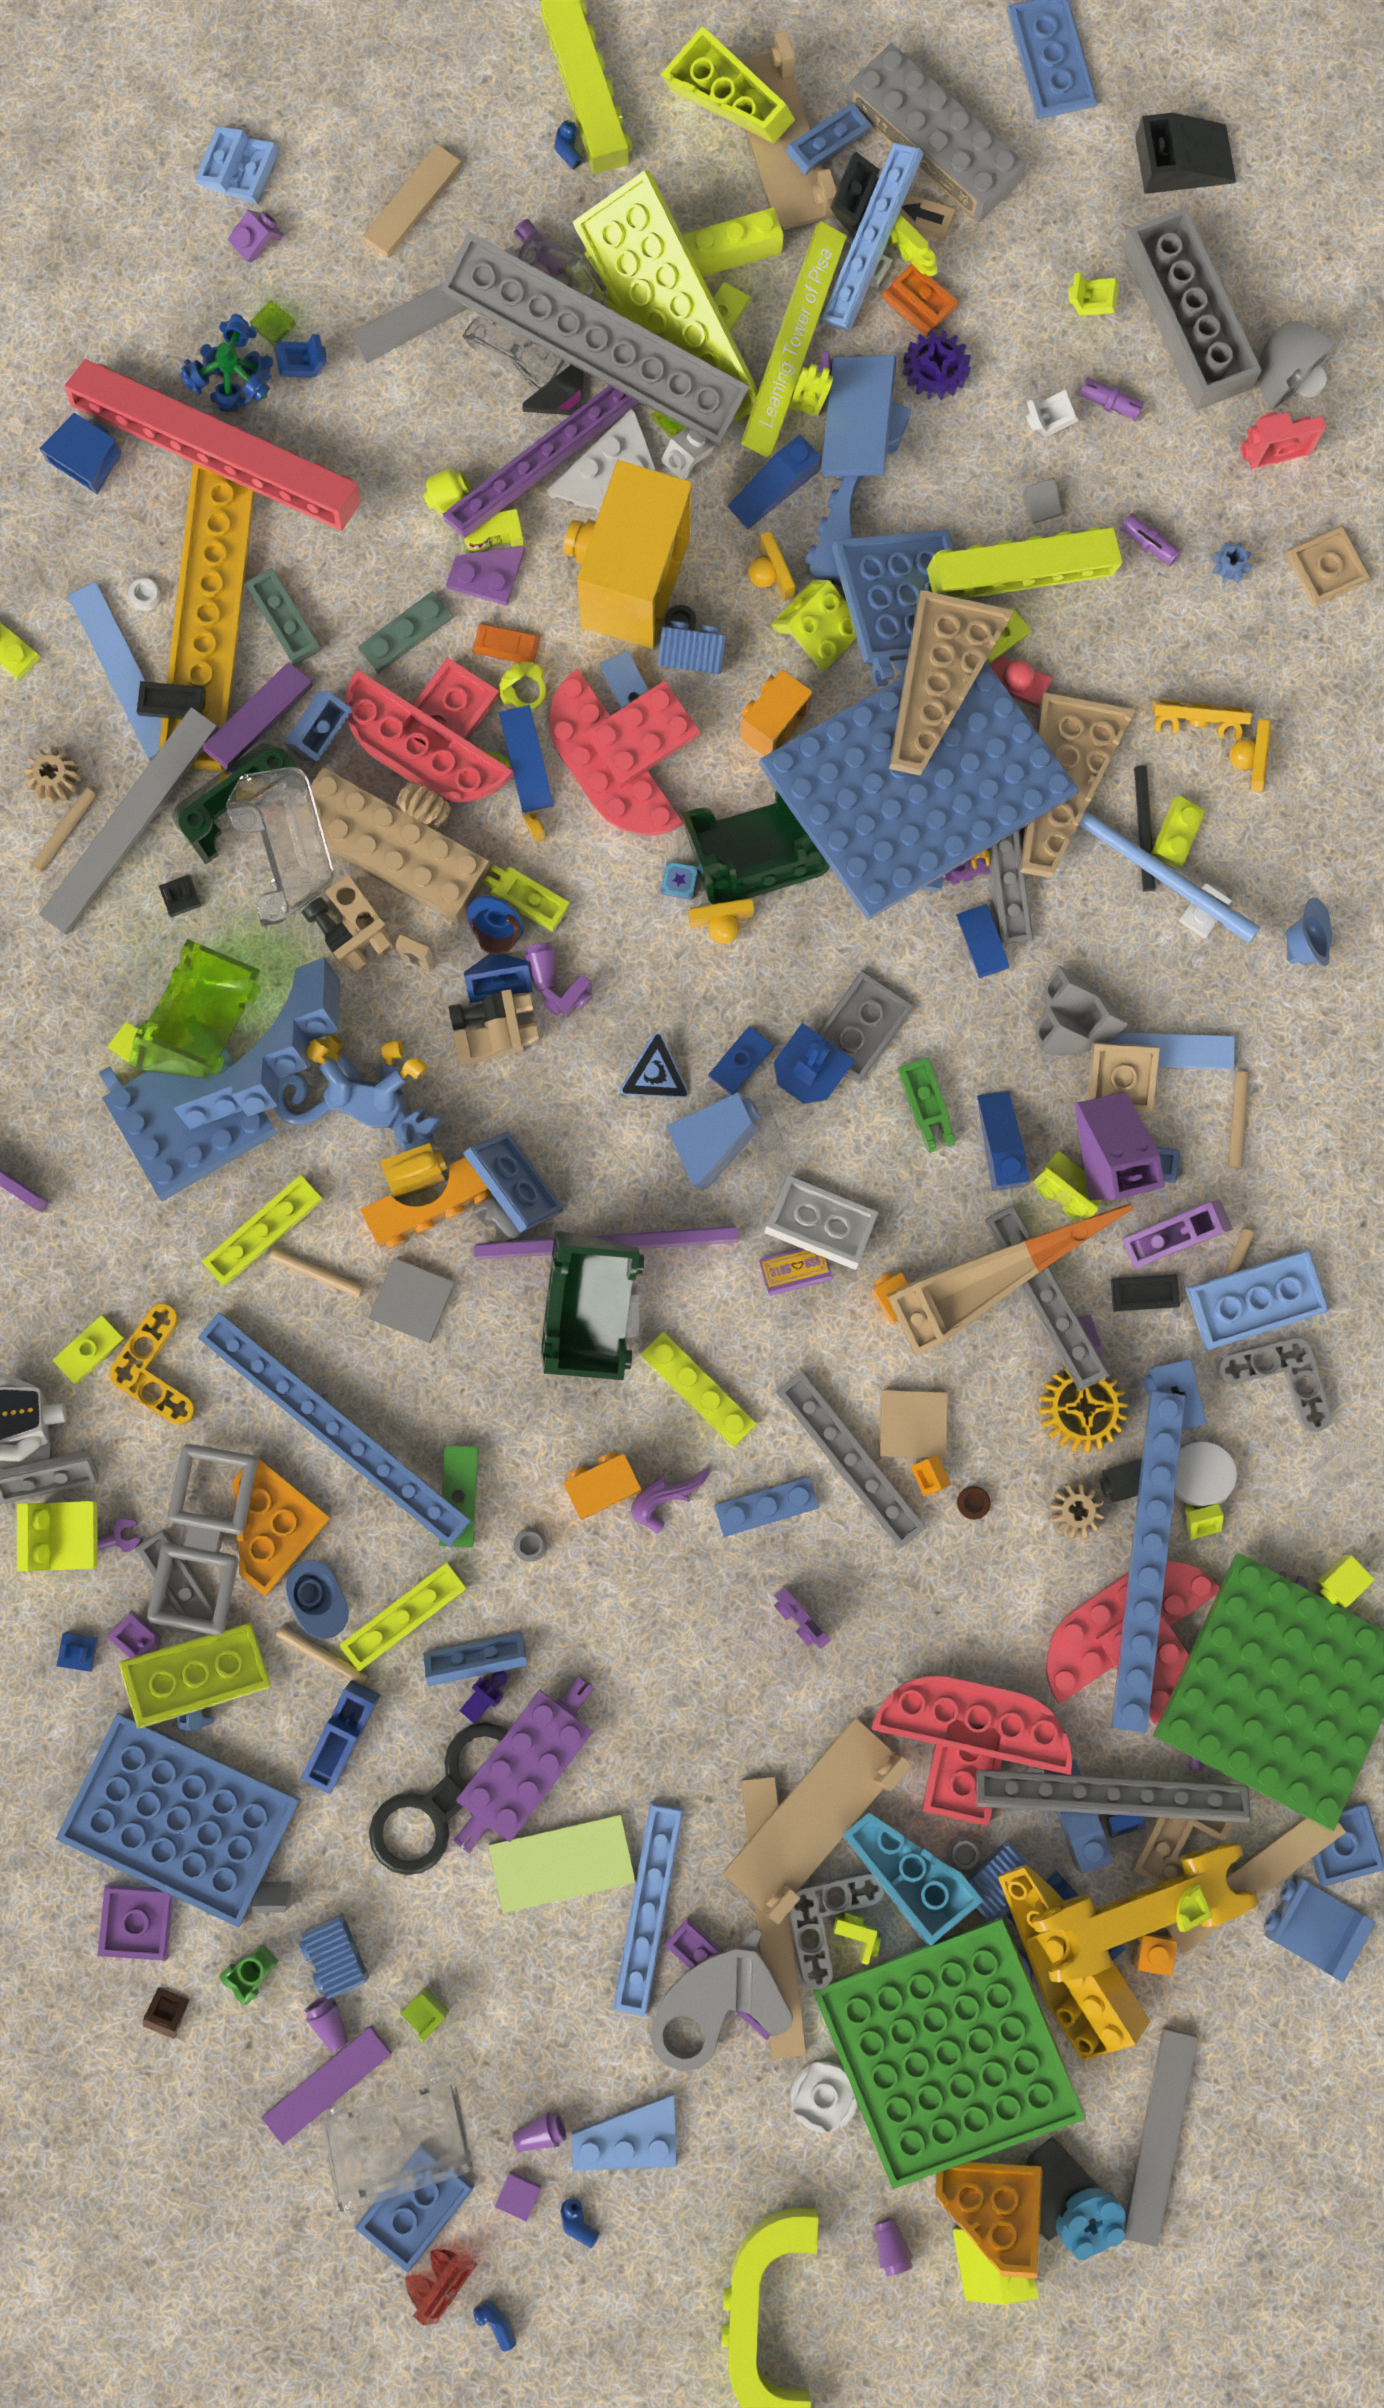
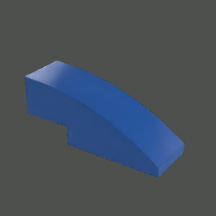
[499,705,554,813]
[301,1680,381,1794]

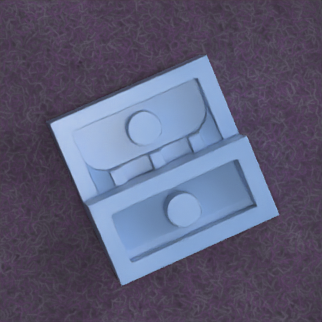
[195,126,280,204]

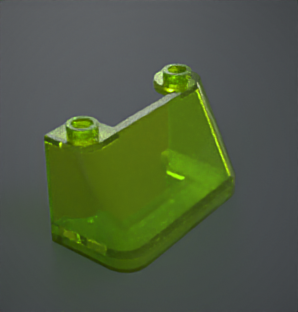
[129,939,262,1079]

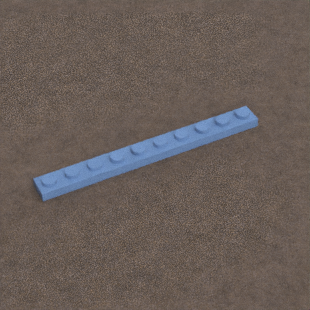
[198,1312,472,1547]
[1111,1391,1185,1733]

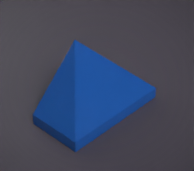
[464,954,533,1003]

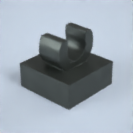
[159,875,201,917]

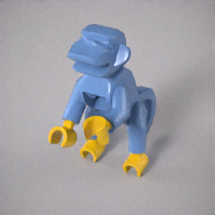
[274,1035,445,1151]

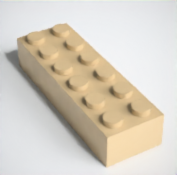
[289,767,491,924]

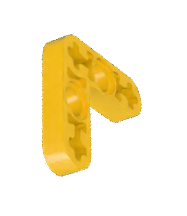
[109,1304,196,1425]

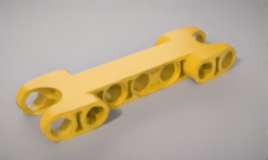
[1032,1843,1259,1982]

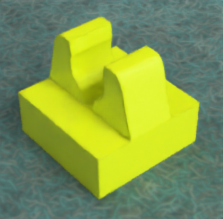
[1185,1503,1224,1540]

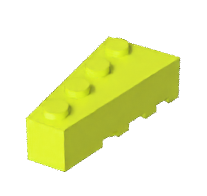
[660,26,795,144]

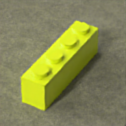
[681,207,784,277]

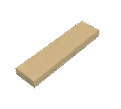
[363,144,462,258]

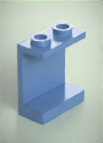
[1264,1876,1376,1983]

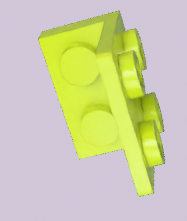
[771,580,856,671]
[1033,1150,1102,1221]
[17,1501,98,1572]

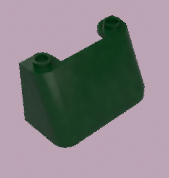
[173,744,308,864]
[681,790,830,904]
[541,1231,644,1380]

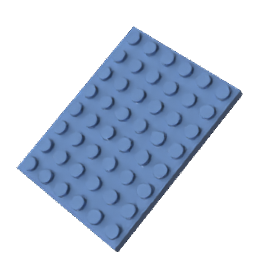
[759,662,1079,920]

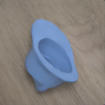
[1286,898,1332,966]
[285,1560,349,1639]

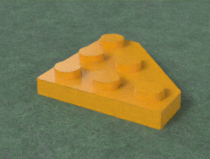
[232,1455,332,1597]
[935,2162,1043,2279]

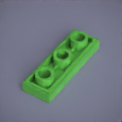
[439,1446,479,1548]

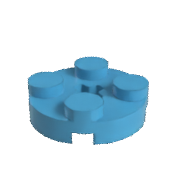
[1056,2188,1125,2260]

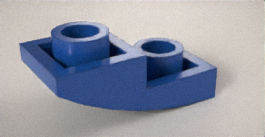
[956,904,1010,978]

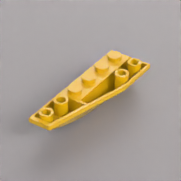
[998,1864,1150,2061]

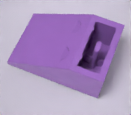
[1074,1092,1164,1200]

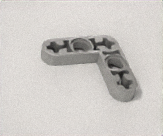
[1217,1338,1331,1432]
[788,1872,884,1990]

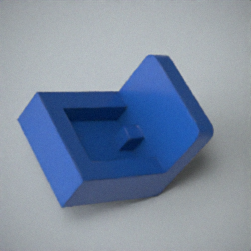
[274,334,326,378]

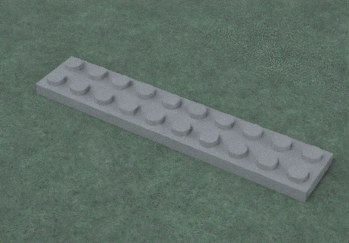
[440,232,750,446]

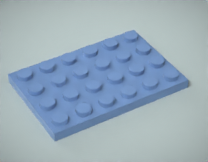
[56,1713,301,1928]

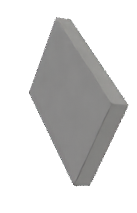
[817,970,915,1085]

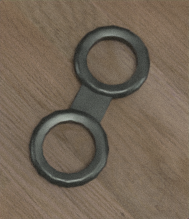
[369,1722,508,1875]

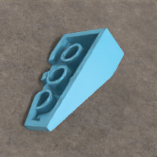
[843,1813,983,1946]

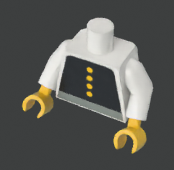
[0,1373,67,1462]

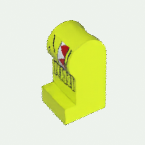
[464,509,524,553]

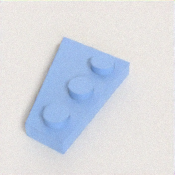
[572,2093,676,2171]

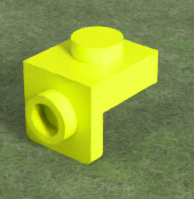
[1068,272,1119,316]
[832,1912,881,1965]

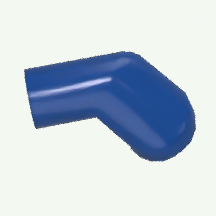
[473,2301,517,2352]

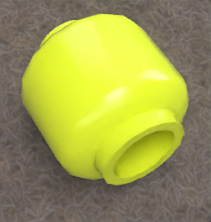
[423,467,472,514]

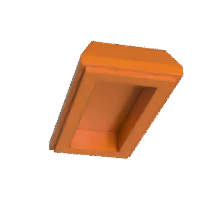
[472,623,541,663]

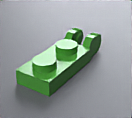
[897,1057,955,1153]

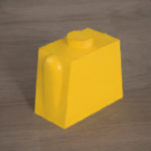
[379,1143,447,1200]

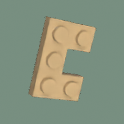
[1130,1778,1234,1884]

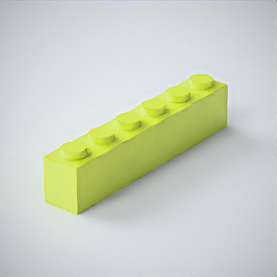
[539,0,633,174]
[927,526,1123,599]

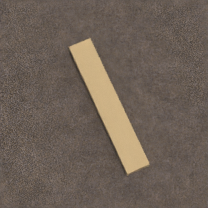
[1164,1817,1346,1954]

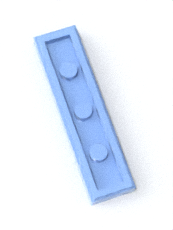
[1107,1032,1234,1070]

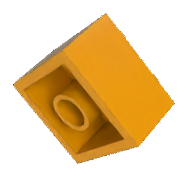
[740,669,813,756]
[563,1450,642,1520]

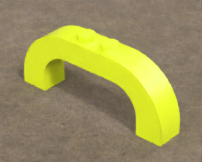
[721,2208,818,2408]

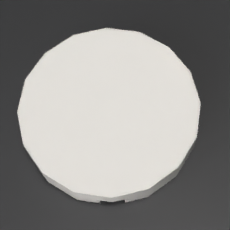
[1175,1442,1237,1508]
[790,2060,858,2133]

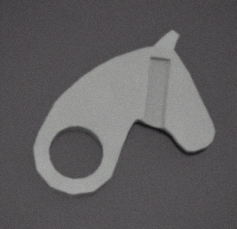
[650,1928,793,2071]

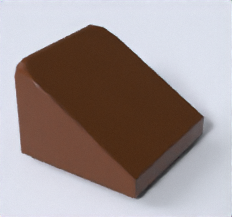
[143,1987,190,2039]

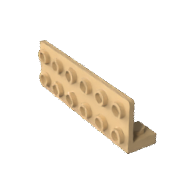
[740,30,837,231]
[723,1719,912,1925]

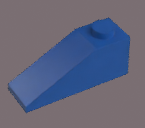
[728,434,821,529]
[977,1091,1029,1191]

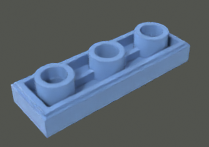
[600,650,649,709]

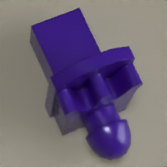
[459,1671,508,1724]

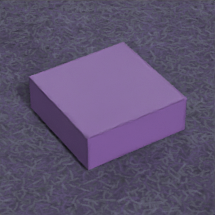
[495,2171,541,2222]

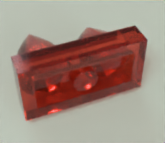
[405,2249,477,2325]

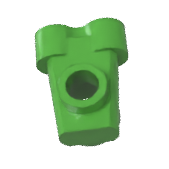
[219,1945,278,2005]

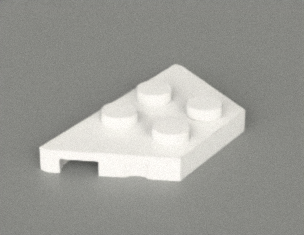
[547,409,656,512]

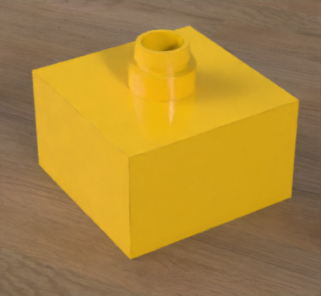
[563,459,692,649]

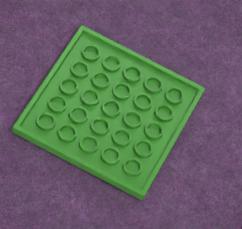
[1153,1553,1384,1831]
[813,1916,1086,2189]

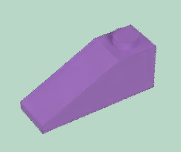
[1122,1200,1233,1269]

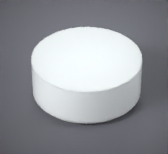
[1297,366,1327,397]
[128,577,162,611]

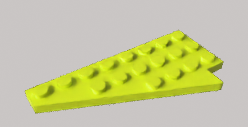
[565,171,759,422]

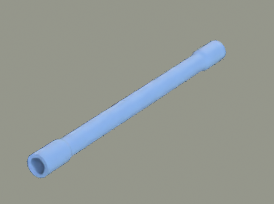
[1079,810,1261,943]

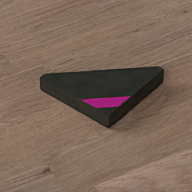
[522,364,584,415]

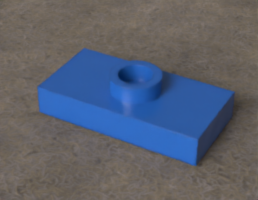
[708,1026,774,1095]

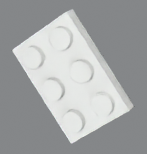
[764,1175,879,1270]

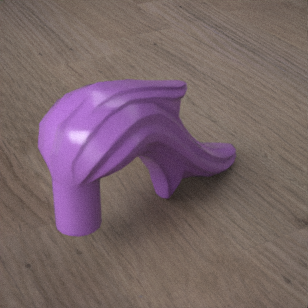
[631,1467,709,1534]

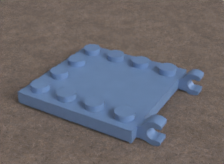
[831,530,968,687]
[99,1016,277,1202]

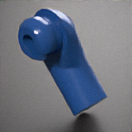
[554,120,584,170]
[560,2198,600,2248]

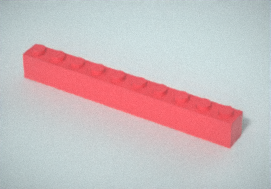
[64,359,361,531]

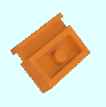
[882,263,959,338]

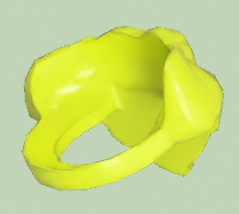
[499,661,546,710]

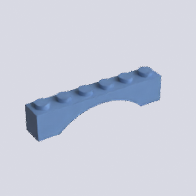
[805,402,911,588]

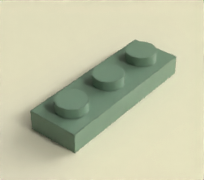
[245,568,321,665]
[358,591,453,674]

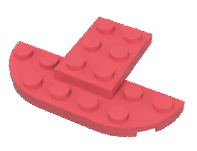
[345,657,514,802]
[549,668,700,836]
[1046,1561,1220,1724]
[871,1675,1072,1826]

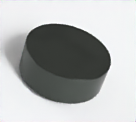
[665,605,696,630]

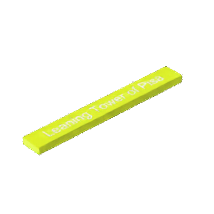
[740,221,847,458]

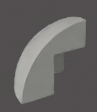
[1258,321,1335,410]
[1036,965,1128,1055]

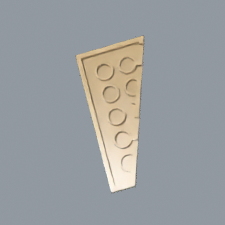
[889,590,1015,776]
[1020,692,1136,878]

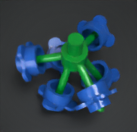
[181,314,273,412]

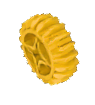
[1038,1367,1128,1453]

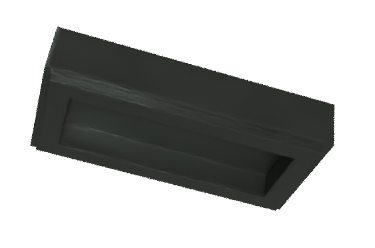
[136,681,206,720]
[1110,1274,1180,1312]

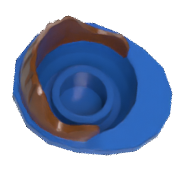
[467,896,524,955]

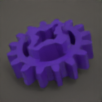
[903,330,971,400]

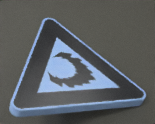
[620,1033,688,1098]

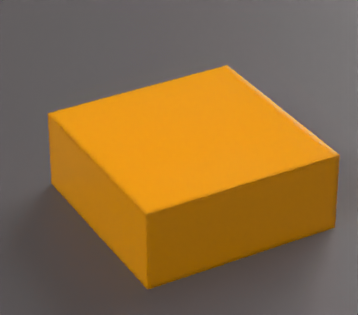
[910,1454,951,1496]

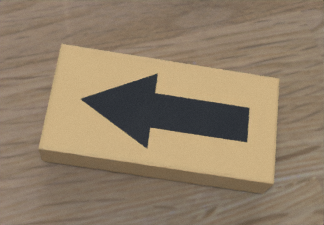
[900,194,955,241]
[395,934,435,972]

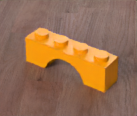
[360,1157,493,1250]

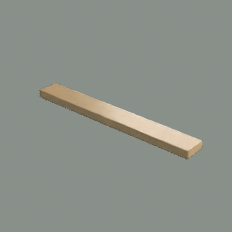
[741,1776,806,2059]

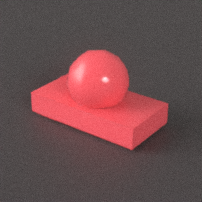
[989,656,1053,708]

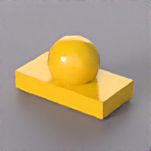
[747,531,796,602]
[1229,719,1271,792]
[688,898,754,944]

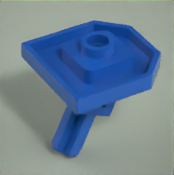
[774,1023,855,1104]

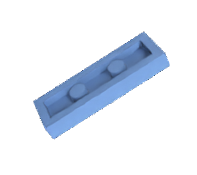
[785,102,872,175]
[714,1476,819,1537]
[423,1632,527,1686]

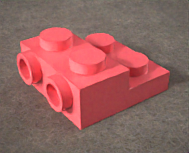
[1240,412,1326,469]

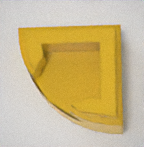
[522,811,546,844]

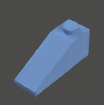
[1043,1760,1114,1874]

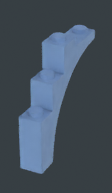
[173,957,340,1130]

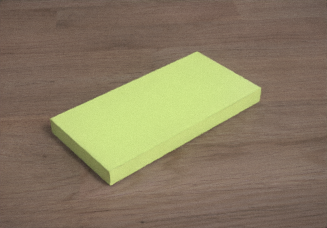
[489,1814,636,1913]

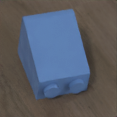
[666,1092,761,1191]

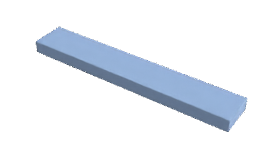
[821,143,924,331]
[67,582,162,761]
[613,1802,683,2016]

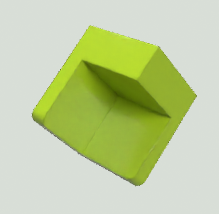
[400,1986,449,2043]

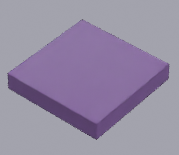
[98,1885,174,1961]

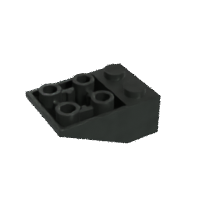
[1135,113,1236,194]

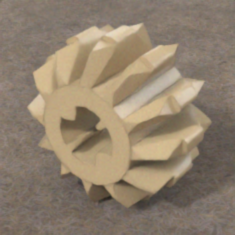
[24,747,81,804]
[394,783,451,832]
[1047,1483,1105,1539]

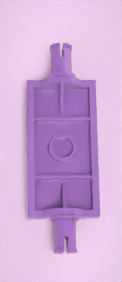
[453,1676,595,1853]

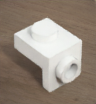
[1026,389,1079,437]
[661,428,716,480]

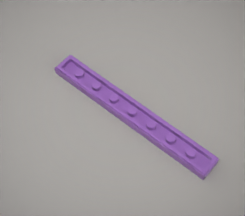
[442,385,640,539]
[474,1226,739,1260]

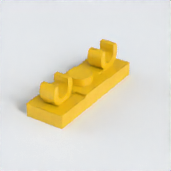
[1151,698,1252,739]

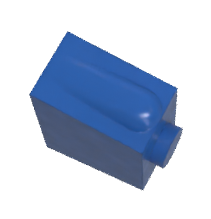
[39,413,121,494]

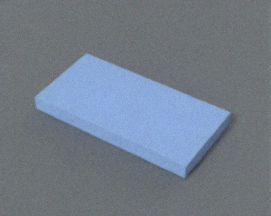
[1185,1249,1329,1350]

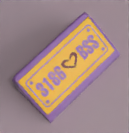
[759,1248,833,1296]

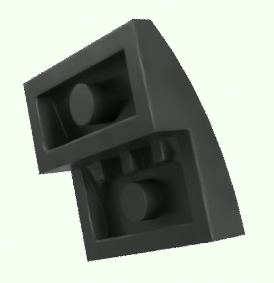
[830,152,880,237]
[1024,2136,1101,2242]

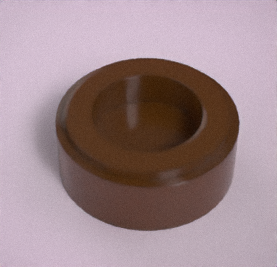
[956,1486,991,1520]

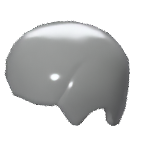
[473,1196,521,1242]

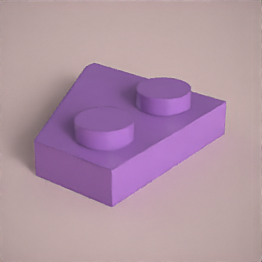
[446,546,525,606]
[773,1587,831,1649]

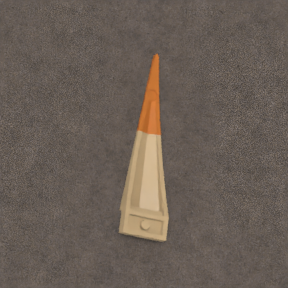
[886,1204,1134,1356]

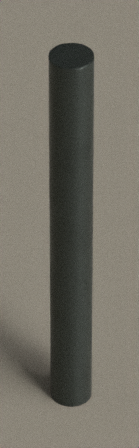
[1134,765,1156,892]

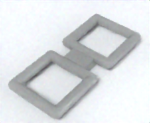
[147,1444,258,1635]

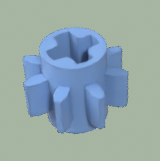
[1212,542,1252,583]

